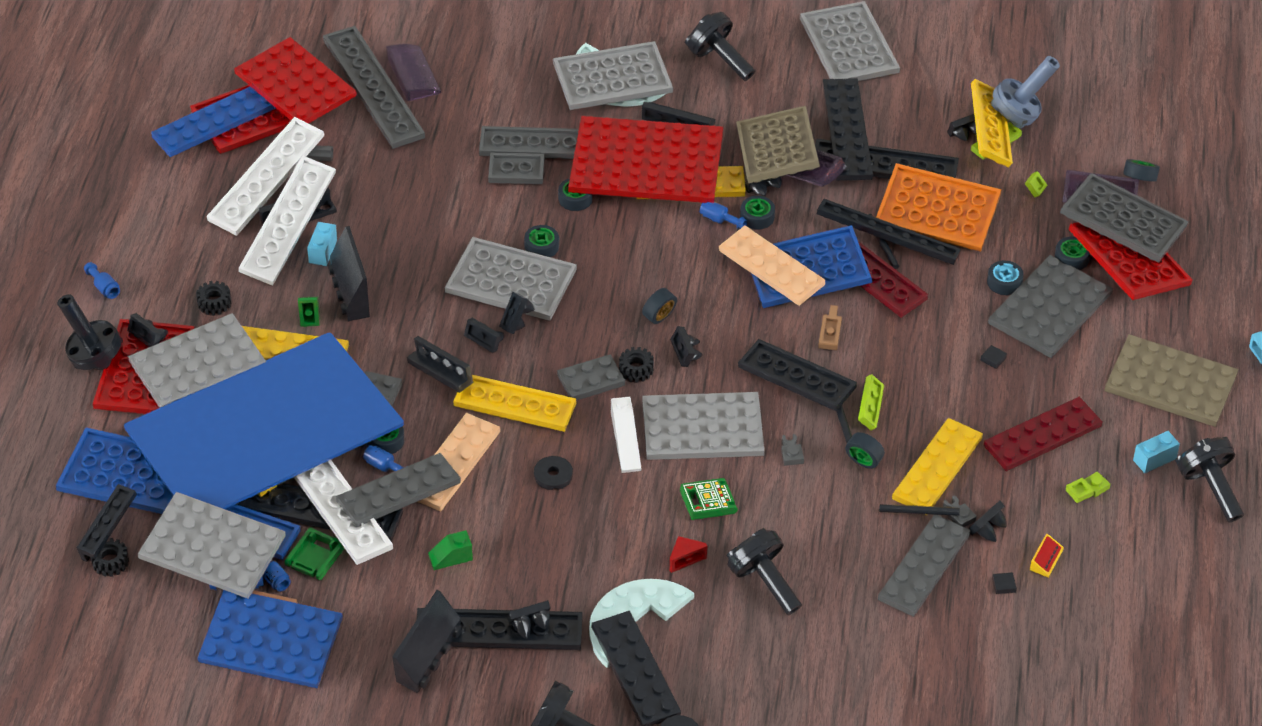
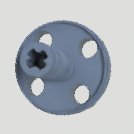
[991,56,1060,128]

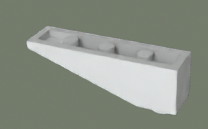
[611,397,641,473]

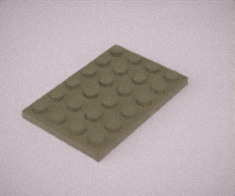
[736,106,820,183]
[1104,335,1239,427]

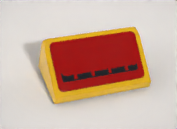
[1030,534,1064,578]

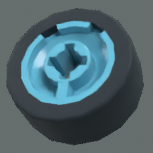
[987,260,1023,295]

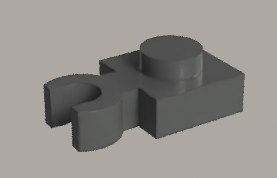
[781,434,804,466]
[943,496,977,527]

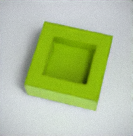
[1025,171,1048,198]
[1084,472,1110,497]
[1066,478,1094,503]

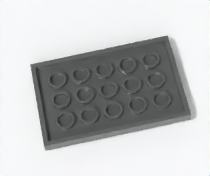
[1060,173,1189,263]
[988,255,1113,358]

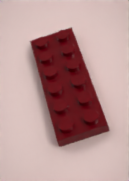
[858,241,928,318]
[984,396,1102,471]

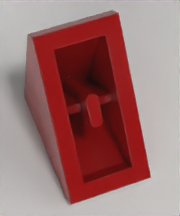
[669,536,708,573]

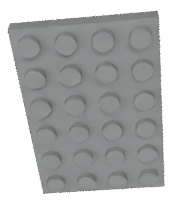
[800,1,900,81]
[553,41,673,110]
[445,237,577,321]
[128,313,266,408]
[642,392,764,460]
[138,492,286,599]

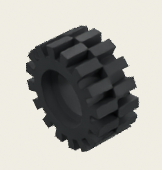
[196,281,232,316]
[619,347,654,383]
[91,538,129,577]

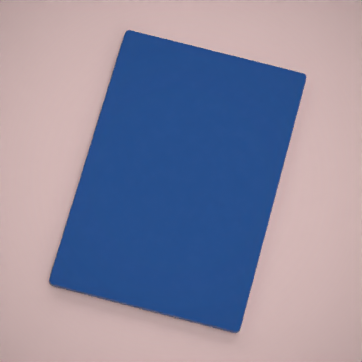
[124,333,404,509]

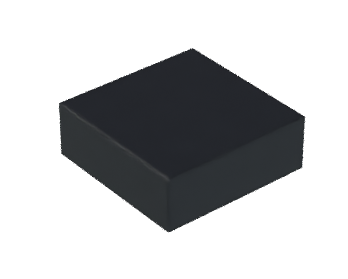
[980,345,1007,369]
[992,572,1017,594]

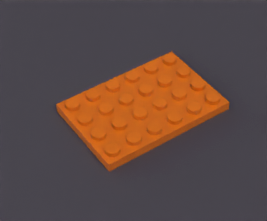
[876,163,1001,252]

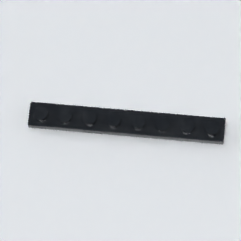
[816,199,961,265]

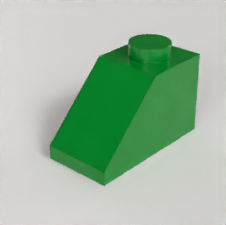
[298,296,320,327]
[428,530,473,570]

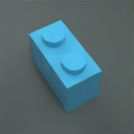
[307,222,337,266]
[1133,431,1180,473]

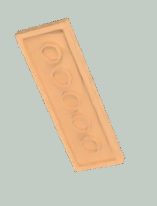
[719,226,825,306]
[417,413,500,512]

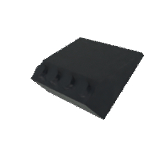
[328,226,370,322]
[392,590,462,693]

